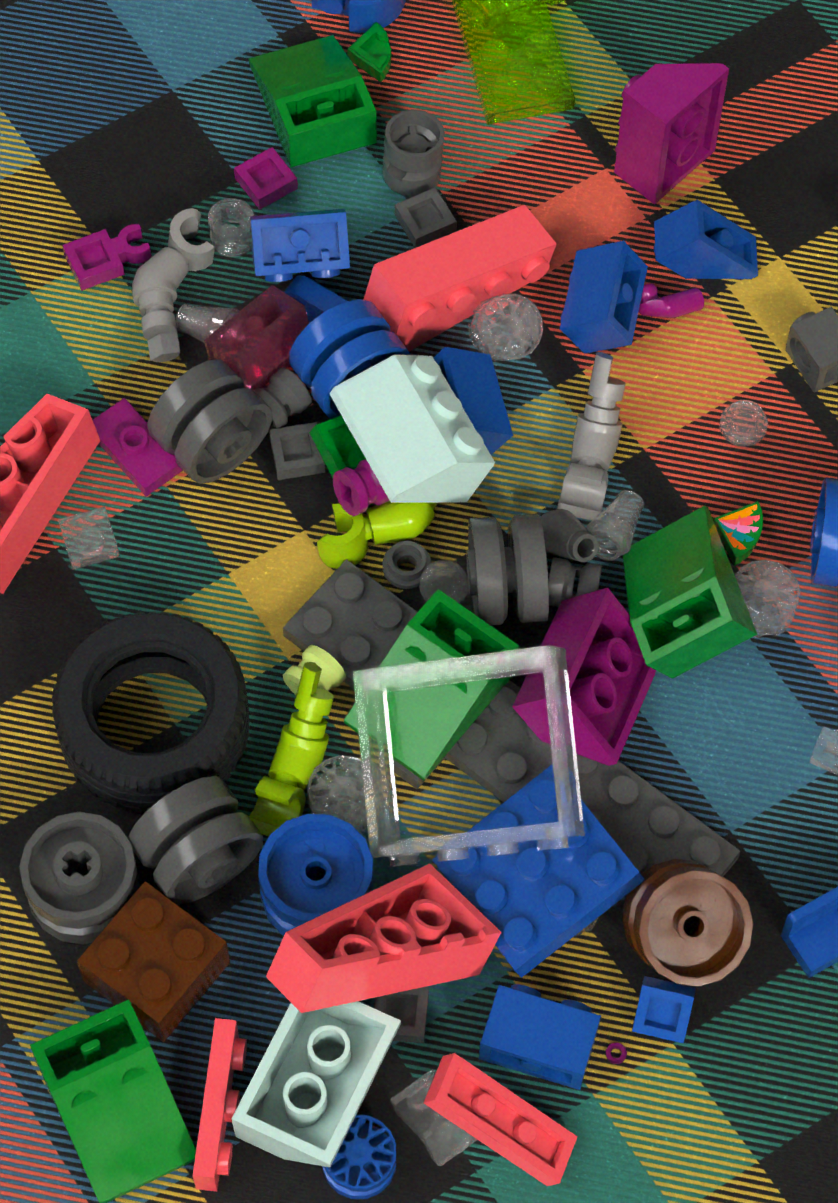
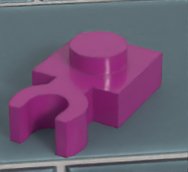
[62,224,151,291]

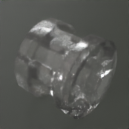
[208,198,254,257]

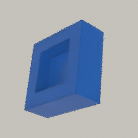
[632,976,696,1044]

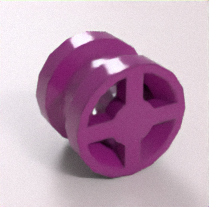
[333,459,390,516]

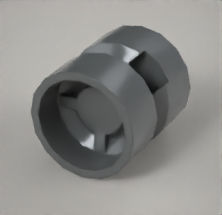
[382,109,445,197]

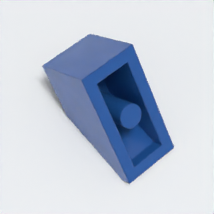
[654,200,758,279]

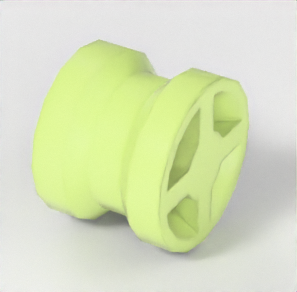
[283,645,346,695]

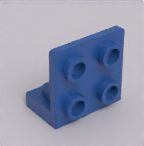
[250,209,350,282]

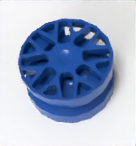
[322,1115,396,1199]

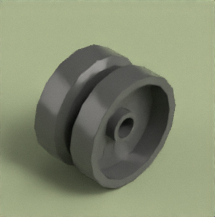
[147,359,273,484]
[466,513,549,626]
[128,776,263,905]
[19,812,141,945]

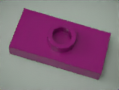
[93,398,183,496]

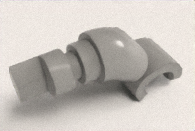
[132,208,215,362]
[557,352,626,522]

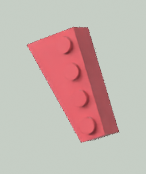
[363,205,557,351]
[0,394,100,594]
[266,863,501,1013]

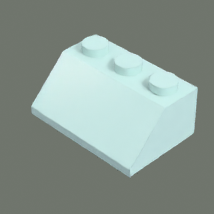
[329,354,495,503]
[231,1001,401,1167]

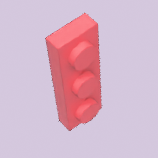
[192,1018,247,1192]
[423,1053,578,1187]

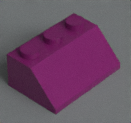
[614,63,729,205]
[512,588,656,766]

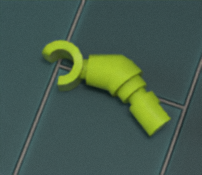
[317,501,437,569]
[249,662,334,836]

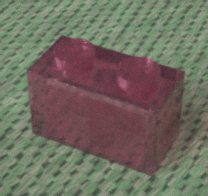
[204,285,309,390]

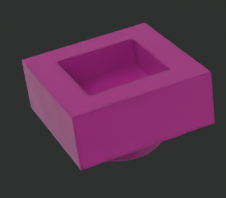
[234,147,298,210]

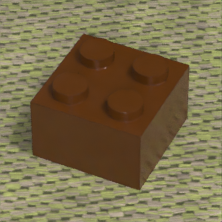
[77,882,230,1042]

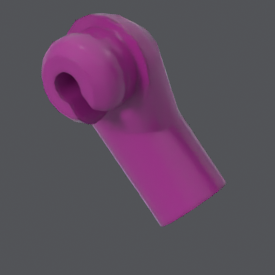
[638,283,704,318]

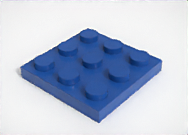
[432,764,645,978]

